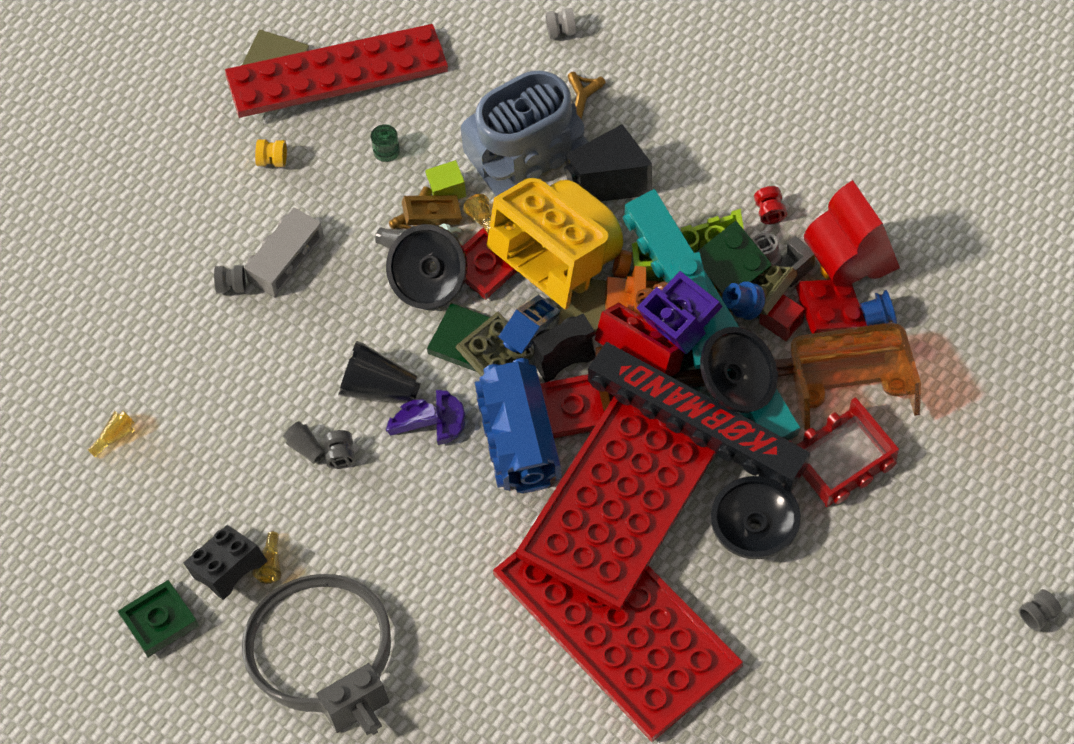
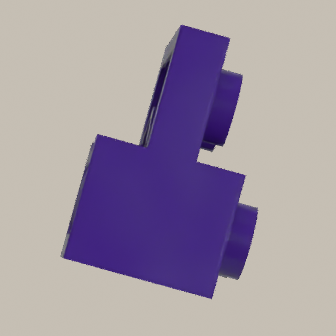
[637,271,723,355]

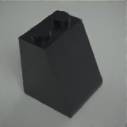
[564,124,652,202]

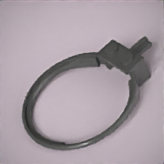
[242,574,391,735]

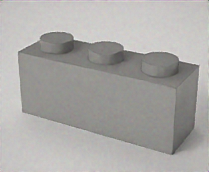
[244,207,324,297]

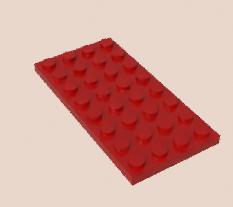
[515,396,717,612]
[493,552,743,742]

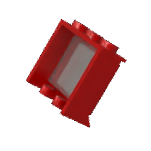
[790,397,899,508]

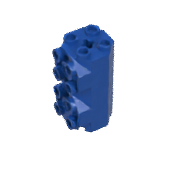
[474,358,562,494]

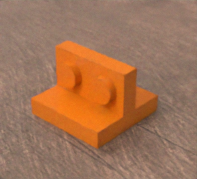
[605,266,660,317]

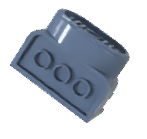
[461,71,588,196]

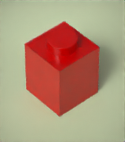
[759,294,805,342]

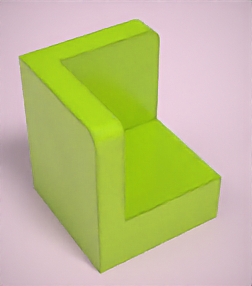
[425,160,467,199]

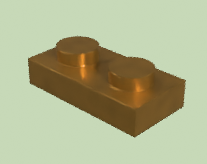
[401,195,462,225]

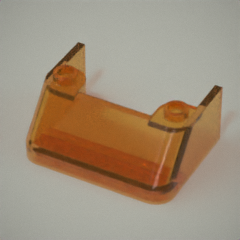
[791,323,921,431]

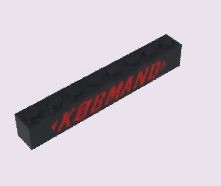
[588,342,810,493]

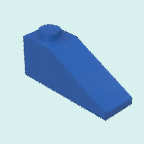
[498,295,560,354]

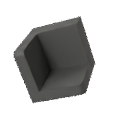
[779,236,815,287]

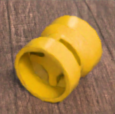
[255,139,287,167]

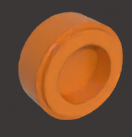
[612,249,632,278]

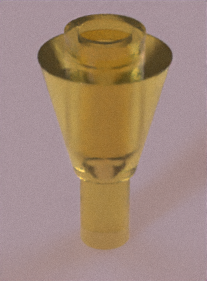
[463,194,492,235]
[87,410,135,457]
[252,531,282,584]

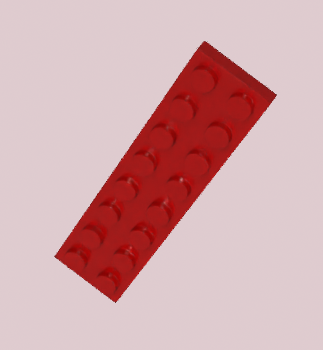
[225,24,448,118]

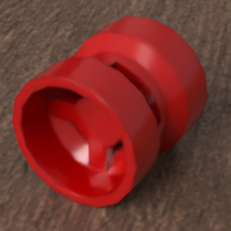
[754,186,787,225]

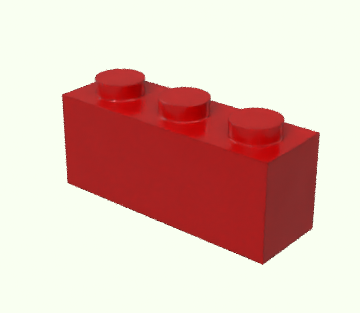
[594,302,684,376]

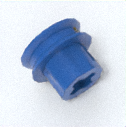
[722,282,765,320]
[860,290,897,328]

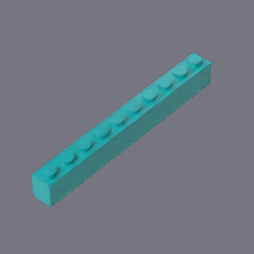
[623,189,800,441]

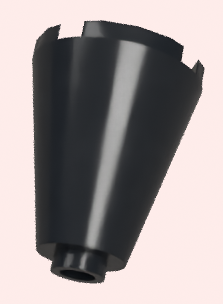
[338,341,421,403]

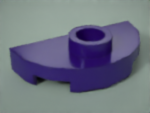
[436,390,466,445]
[386,399,442,436]

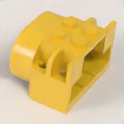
[487,178,623,310]

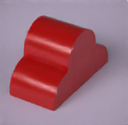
[804,180,900,286]

